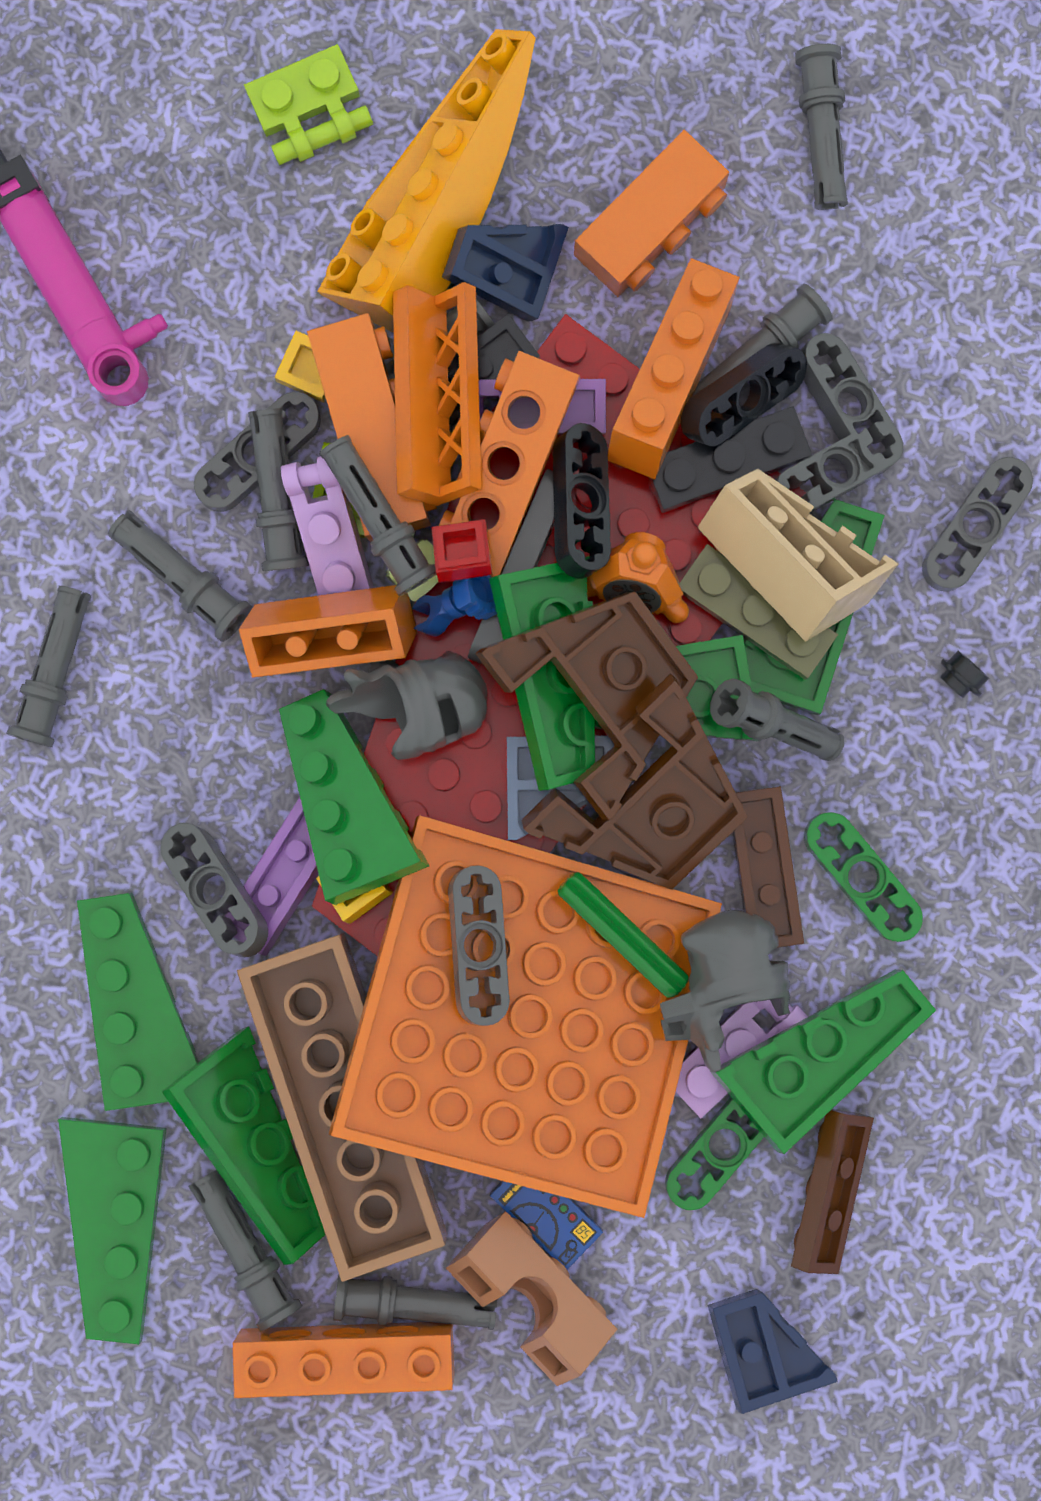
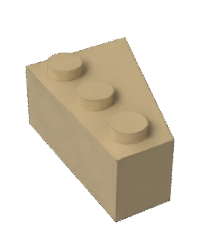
[697,469,899,642]

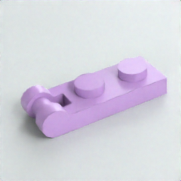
[281,457,374,595]
[676,1000,808,1118]

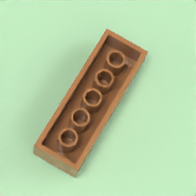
[236,933,448,1282]

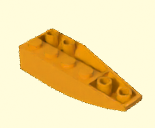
[317,29,536,332]

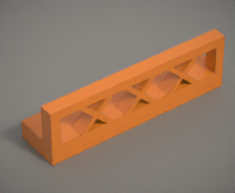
[393,282,482,506]

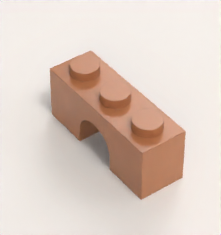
[446,1211,618,1386]

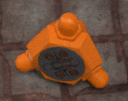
[587,532,689,623]

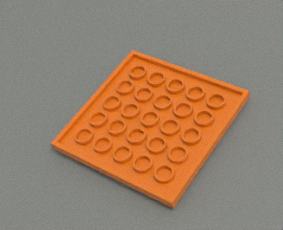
[328,815,722,1218]

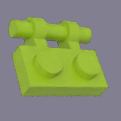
[244,44,373,166]

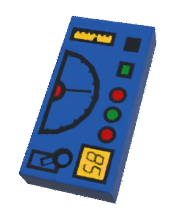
[490,1181,603,1270]

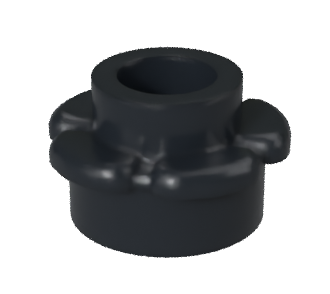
[940,650,989,698]

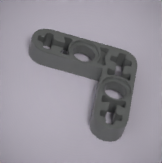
[775,333,903,513]

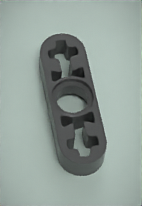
[194,392,321,512]
[922,457,1033,592]
[160,823,268,958]
[448,865,510,1026]

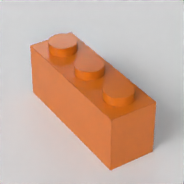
[574,129,730,297]
[238,585,417,678]

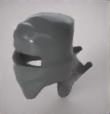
[326,651,488,760]
[660,910,791,1072]

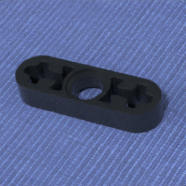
[681,343,807,446]
[553,423,611,579]

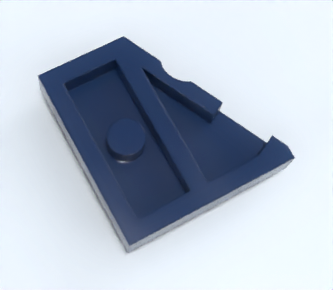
[442,224,569,322]
[707,1289,838,1414]

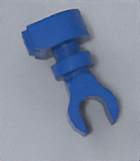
[412,575,497,637]

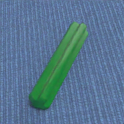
[558,872,689,998]

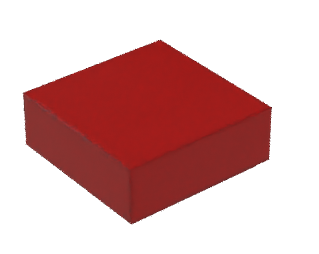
[432,519,493,583]

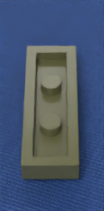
[680,544,838,680]

